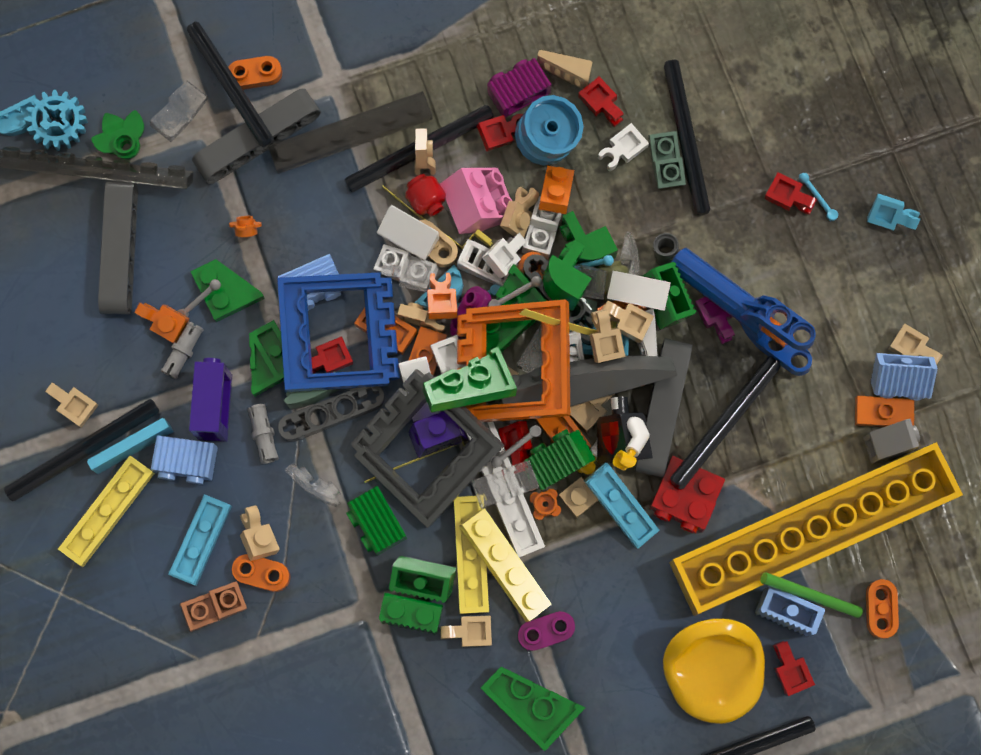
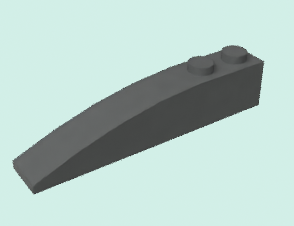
[501,356,677,424]

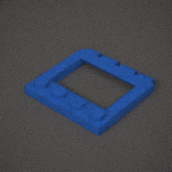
[277,272,400,392]

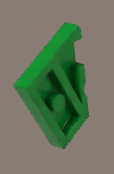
[190,259,265,322]
[249,320,284,397]

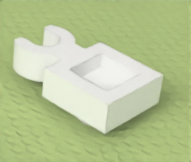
[598,123,649,171]

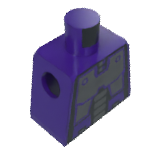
[408,411,468,458]

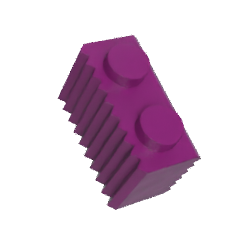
[487,58,552,118]

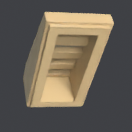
[537,50,592,89]

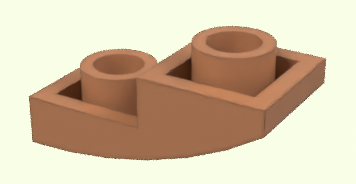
[180,581,247,632]

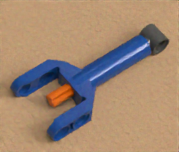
[653,233,816,376]

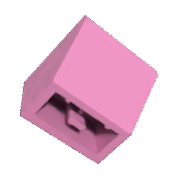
[440,168,512,234]

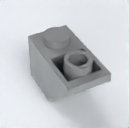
[863,419,920,464]

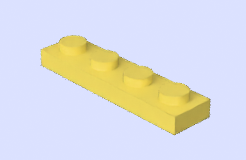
[58,456,155,567]
[454,495,489,614]
[459,508,551,622]

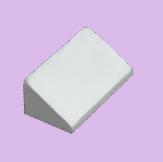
[377,205,439,261]

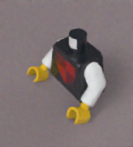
[577,397,653,474]

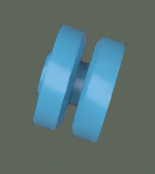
[515,95,584,166]

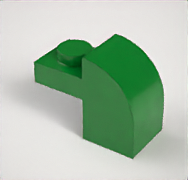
[560,211,618,268]
[543,240,592,312]

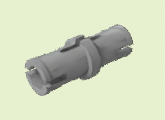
[161,321,204,379]
[247,404,279,464]

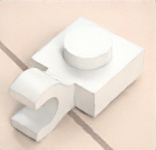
[482,233,526,279]

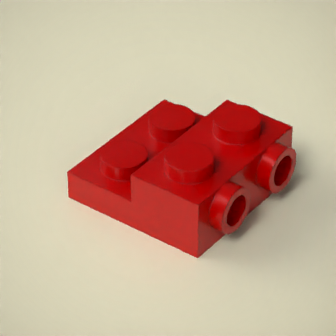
[649,456,725,534]

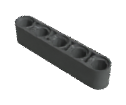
[192,88,321,184]
[98,181,138,314]
[634,338,692,478]

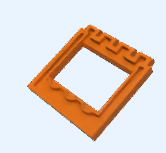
[457,299,570,422]

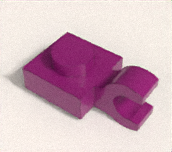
[694,297,735,344]

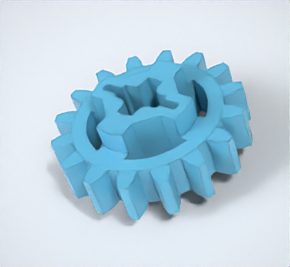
[25,90,88,151]

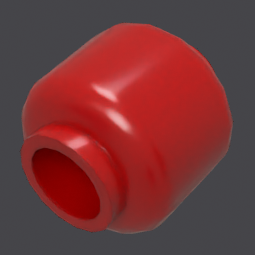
[405,174,446,217]

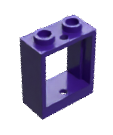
[189,358,233,442]

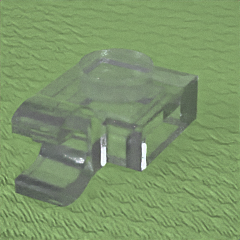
[381,259,432,292]

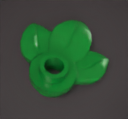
[91,110,144,160]

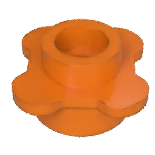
[229,216,262,237]
[530,489,561,520]

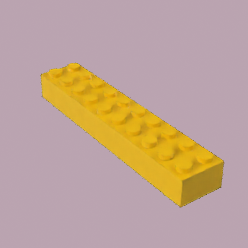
[669,442,963,616]

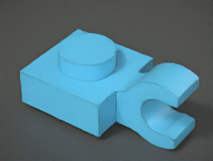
[867,193,920,230]

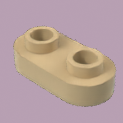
[419,220,458,268]

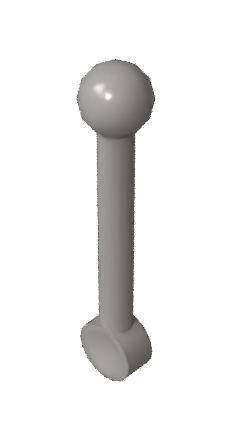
[489,276,542,306]
[178,279,221,317]
[491,425,542,467]

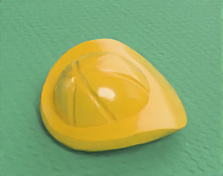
[663,619,765,724]

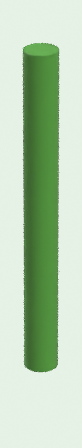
[760,572,863,618]

